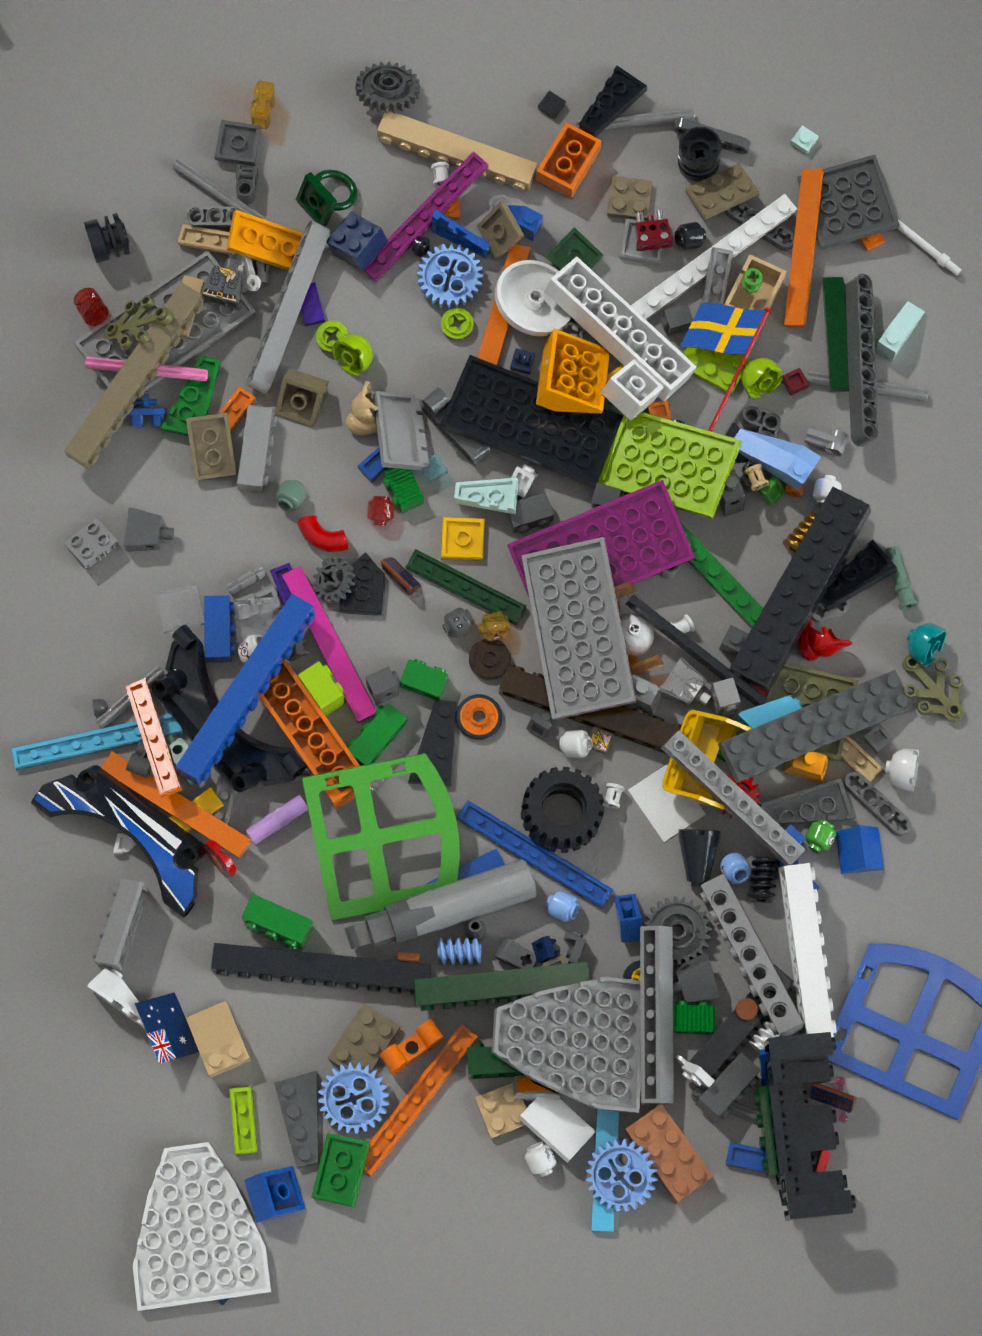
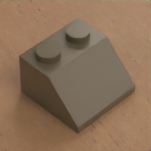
[275,368,329,427]

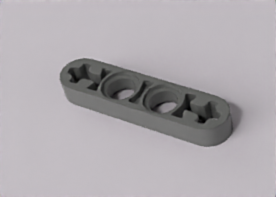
[673,118,751,154]
[725,202,794,251]
[844,771,911,836]

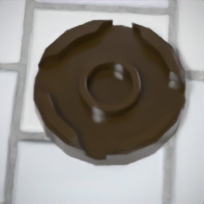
[469,638,510,680]

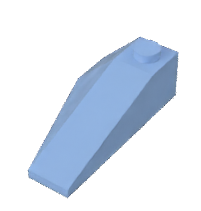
[734,429,821,491]

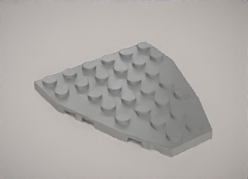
[491,977,641,1114]

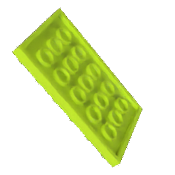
[597,412,742,519]

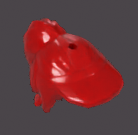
[798,619,853,661]

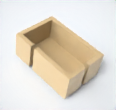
[724,254,787,310]

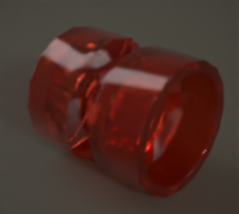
[73,288,109,326]

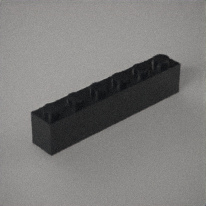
[689,964,794,1080]

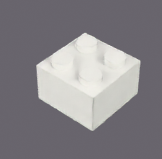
[601,359,664,421]

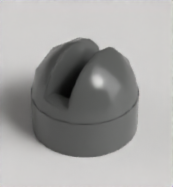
[92,699,108,716]

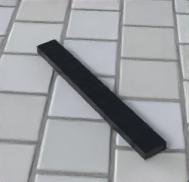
[625,595,767,707]

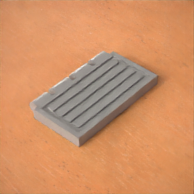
[373,391,430,470]

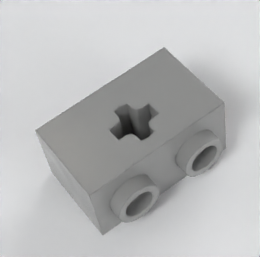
[709,678,741,717]

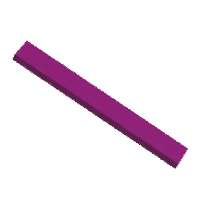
[364,151,489,282]

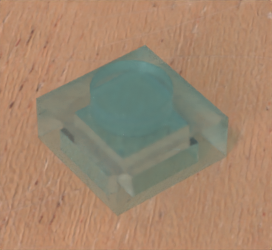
[421,453,448,483]

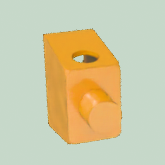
[784,751,828,784]

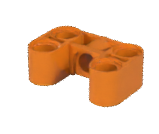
[379,1019,444,1076]

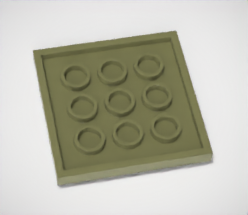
[765,663,858,762]

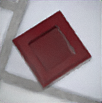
[782,368,809,396]

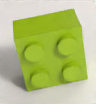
[298,661,345,717]

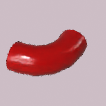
[297,515,349,552]

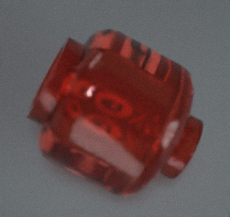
[367,496,395,526]

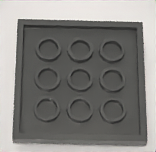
[797,154,900,250]

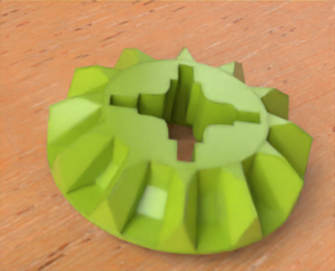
[441,308,474,340]
[316,321,348,353]

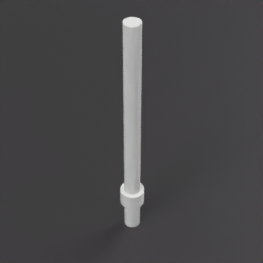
[897,219,962,276]

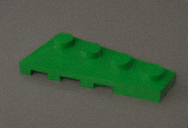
[160,356,221,436]

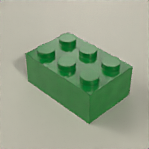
[242,894,314,951]

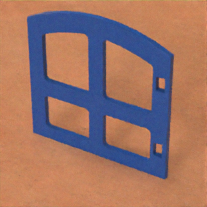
[828,943,982,1120]

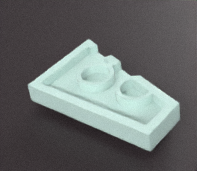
[454,477,519,514]

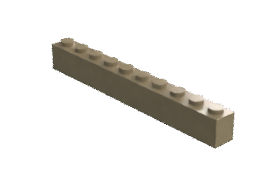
[64,282,204,469]

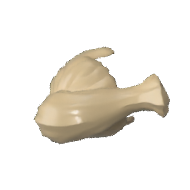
[345,381,378,436]

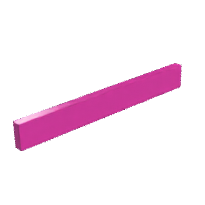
[282,566,376,723]

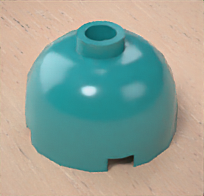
[907,623,947,667]

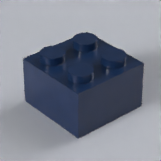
[326,211,388,271]

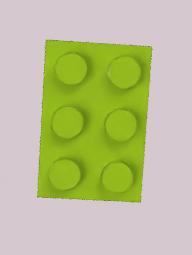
[684,347,751,396]

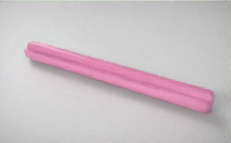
[85,357,208,381]

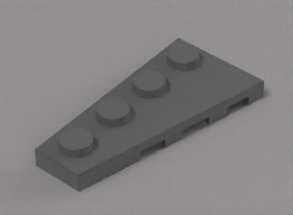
[274,1071,319,1169]

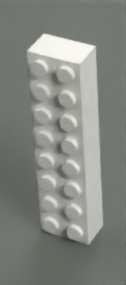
[544,257,697,402]
[779,863,836,1037]

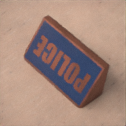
[381,557,421,595]
[810,1084,857,1113]

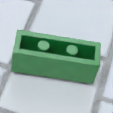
[347,703,408,766]

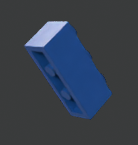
[204,595,236,663]

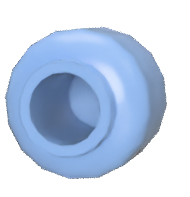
[720,853,751,885]
[546,891,580,922]

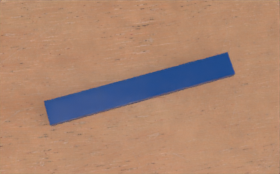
[456,800,613,909]

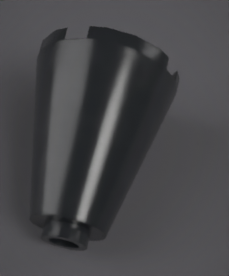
[678,829,721,886]

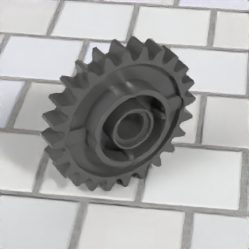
[355,61,420,114]
[643,896,712,966]

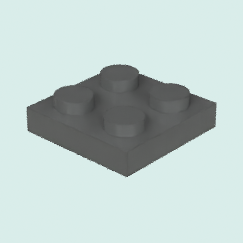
[214,120,262,166]

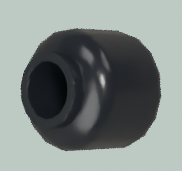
[674,222,706,250]

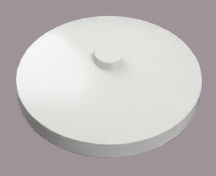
[495,260,571,336]

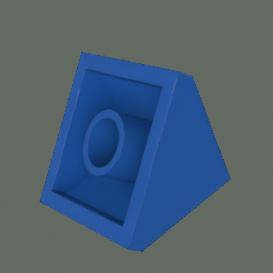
[836,825,884,874]

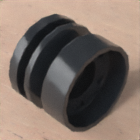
[678,127,721,181]
[84,213,130,264]

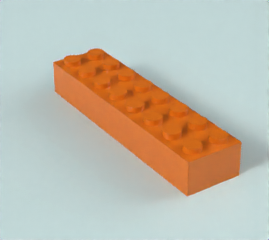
[258,659,371,810]

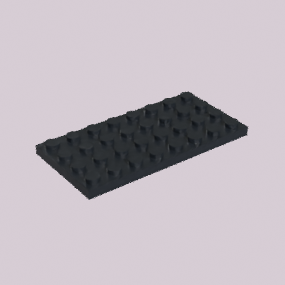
[439,355,623,488]

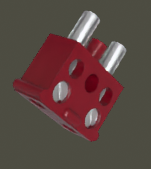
[635,209,673,251]

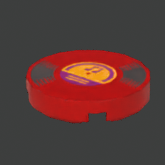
[203,840,237,878]

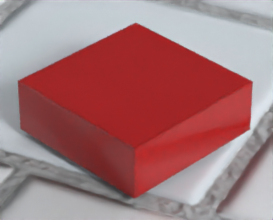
[814,1150,831,1173]

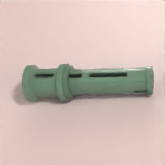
[886,546,918,610]

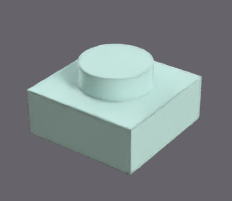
[790,125,819,154]

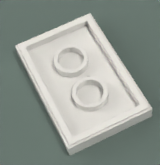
[518,1097,596,1163]

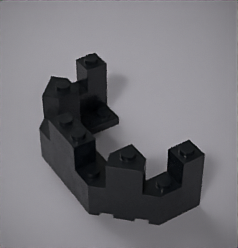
[764,1032,856,1221]

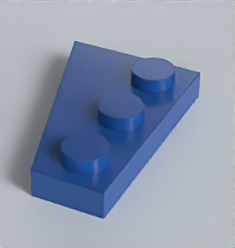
[432,210,490,259]

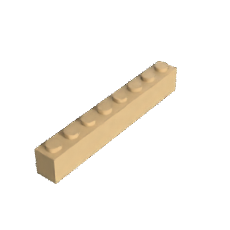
[377,111,537,192]

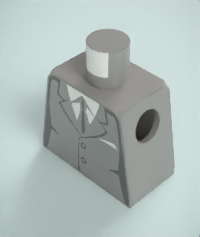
[660,657,712,708]

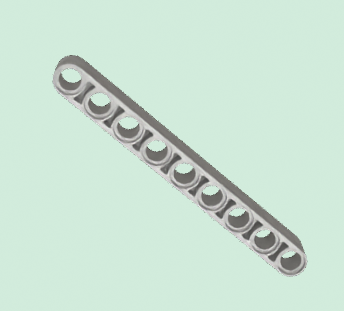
[246,220,330,394]

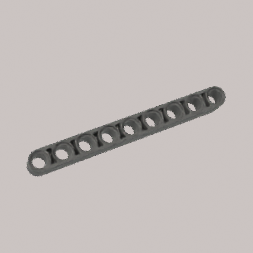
[845,274,878,447]

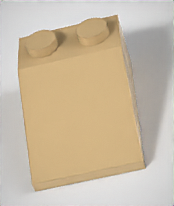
[186,1001,251,1078]

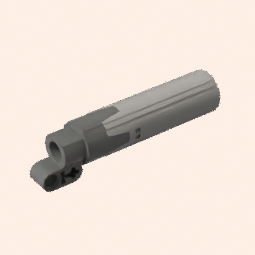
[345,859,537,949]

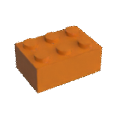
[536,122,602,199]

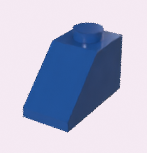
[508,205,543,241]
[614,894,642,942]

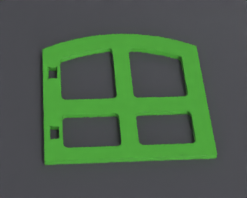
[302,753,460,921]

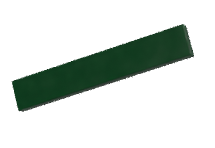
[822,277,849,392]
[405,549,526,625]

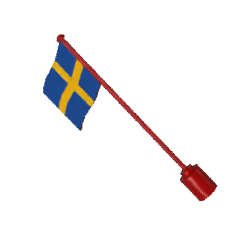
[680,303,772,432]

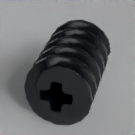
[748,857,779,903]

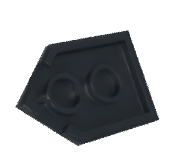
[340,552,385,616]

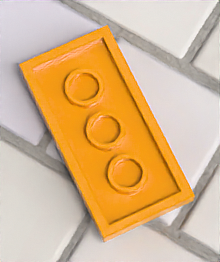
[226,210,303,271]

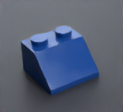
[244,1166,305,1223]

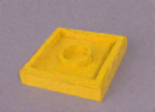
[441,517,485,561]

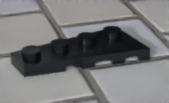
[579,66,647,137]
[820,539,897,612]
[408,700,456,786]

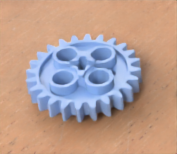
[417,243,483,309]
[318,1061,390,1134]
[586,1139,658,1212]

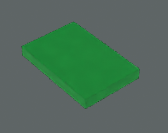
[311,1133,370,1208]

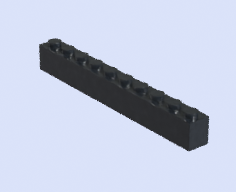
[211,943,431,996]

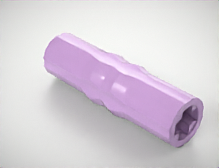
[246,795,308,845]

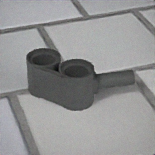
[126,722,164,778]

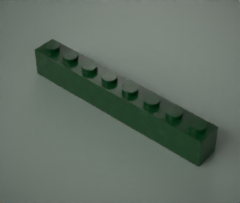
[413,962,590,1011]

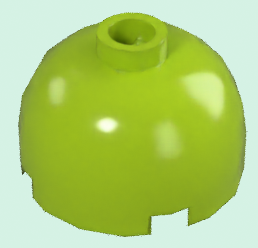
[332,333,373,376]
[741,358,783,399]

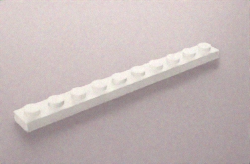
[631,194,797,320]

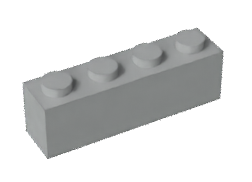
[237,405,277,493]

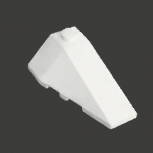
[88,968,145,1029]

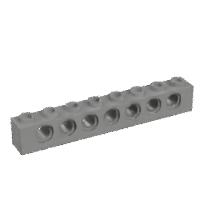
[661,730,805,866]
[700,874,804,1037]

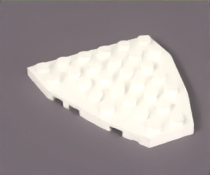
[133,1142,271,1311]

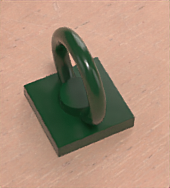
[296,169,358,226]

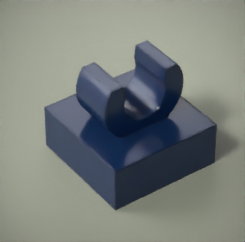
[510,348,535,375]
[531,936,560,964]

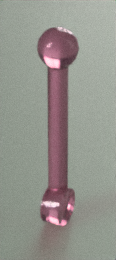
[836,1077,848,1123]

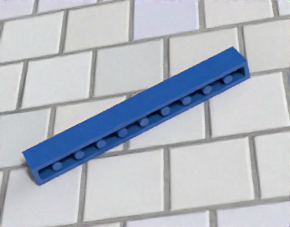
[175,594,316,786]

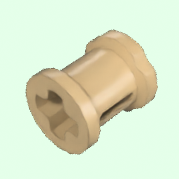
[744,464,769,491]

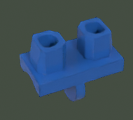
[128,393,167,427]

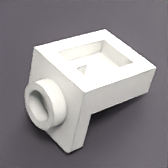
[511,464,538,498]

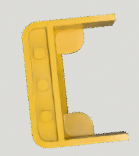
[662,710,752,810]

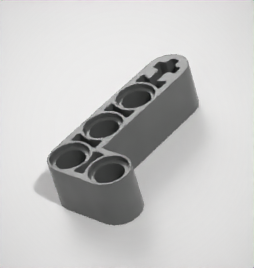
[422,387,491,466]
[740,405,781,492]

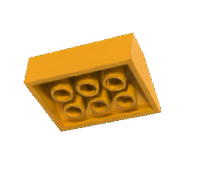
[536,328,610,413]

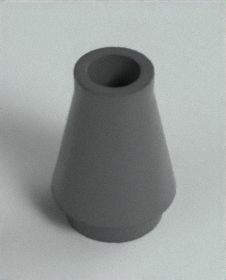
[464,919,486,940]

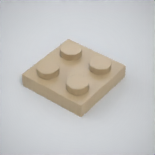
[475,1083,527,1139]

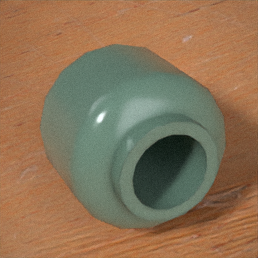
[275,480,306,511]

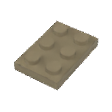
[685,163,759,220]
[186,413,237,481]
[328,1003,400,1082]

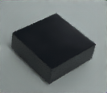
[538,90,566,119]

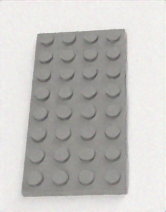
[74,250,256,391]
[521,537,636,720]

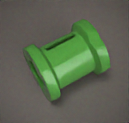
[742,268,762,293]

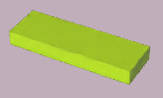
[229,1086,258,1155]

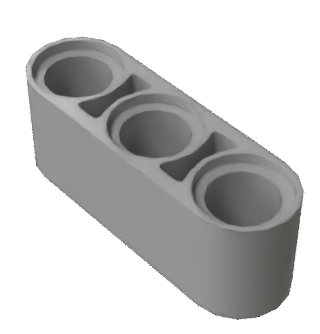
[186,207,245,229]

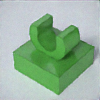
[758,476,785,506]

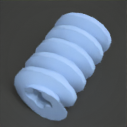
[438,937,481,965]

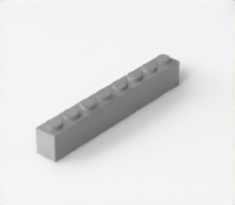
[640,926,674,1103]

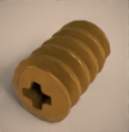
[783,511,817,554]

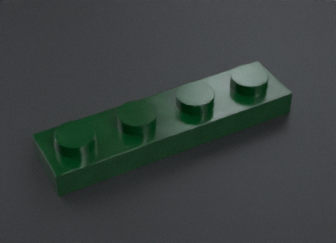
[754,1086,778,1178]

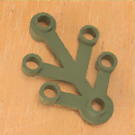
[105,295,174,349]
[902,655,964,722]

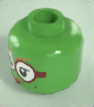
[805,820,837,853]

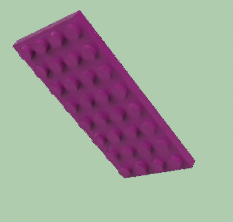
[507,480,695,600]

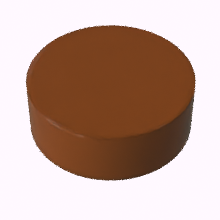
[735,998,758,1021]

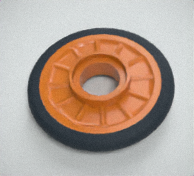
[456,694,502,740]

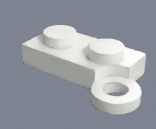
[229,253,261,293]
[674,1054,714,1087]

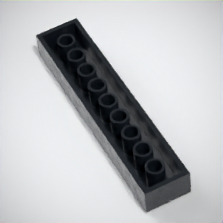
[730,487,871,693]

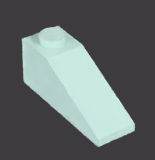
[875,301,925,361]

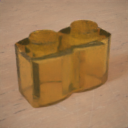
[250,80,276,130]

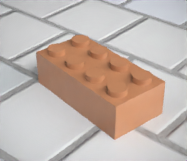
[624,1104,713,1204]

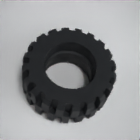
[521,767,604,853]

